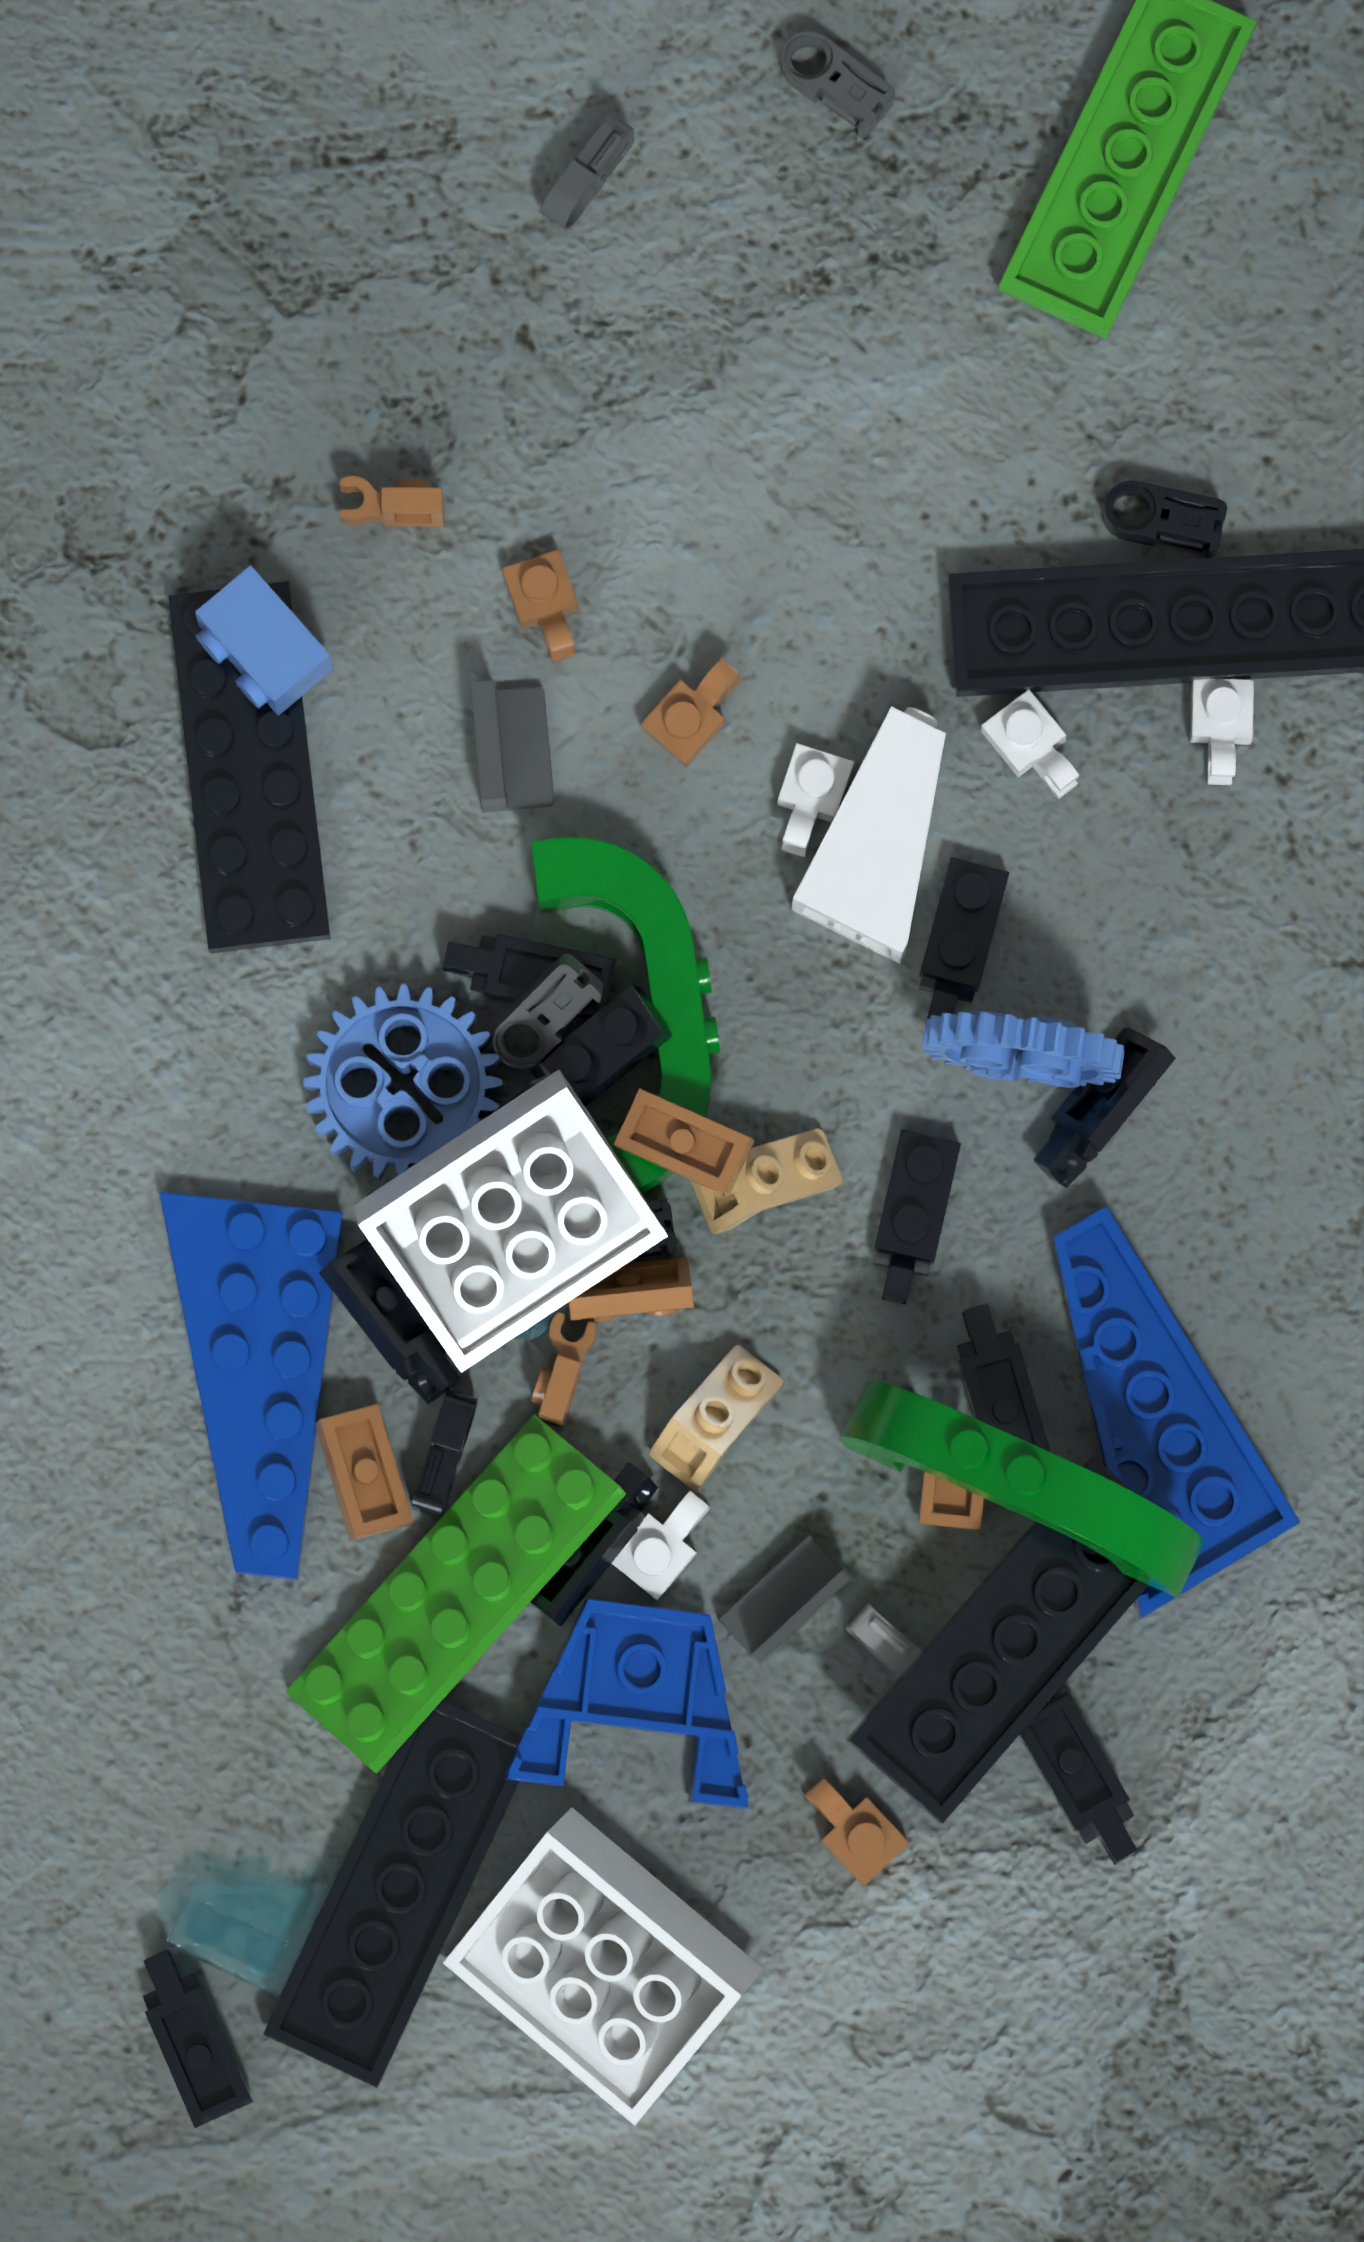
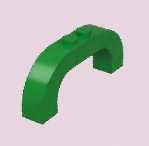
[531,837,720,1195]
[839,1381,1205,1598]

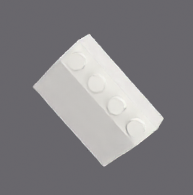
[353,1070,668,1373]
[443,1807,764,2126]

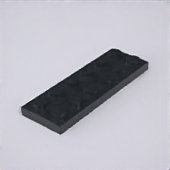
[168,581,331,954]
[846,1457,1148,1824]
[263,1700,521,2088]

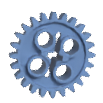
[303,984,503,1182]
[922,1010,1125,1088]

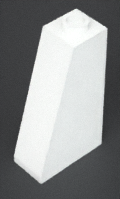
[791,706,946,964]

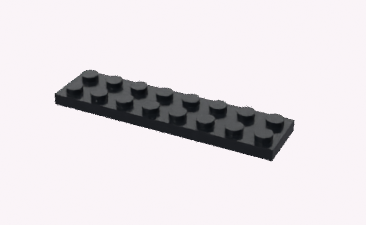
[948,549,1364,697]

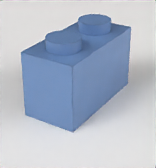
[195,565,333,716]

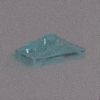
[166,1882,332,1998]

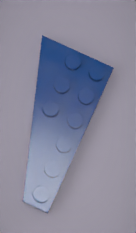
[159,1192,343,1581]
[1052,1206,1300,1619]

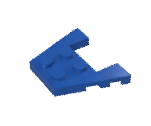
[504,1599,748,1809]

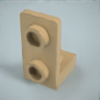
[690,1129,843,1235]
[648,1345,783,1493]

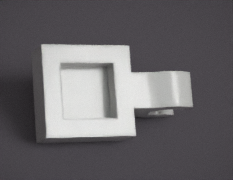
[1190,679,1254,785]
[981,690,1079,799]
[777,743,854,857]
[611,1491,710,1601]

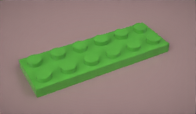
[998,0,1257,340]
[285,1414,626,1774]

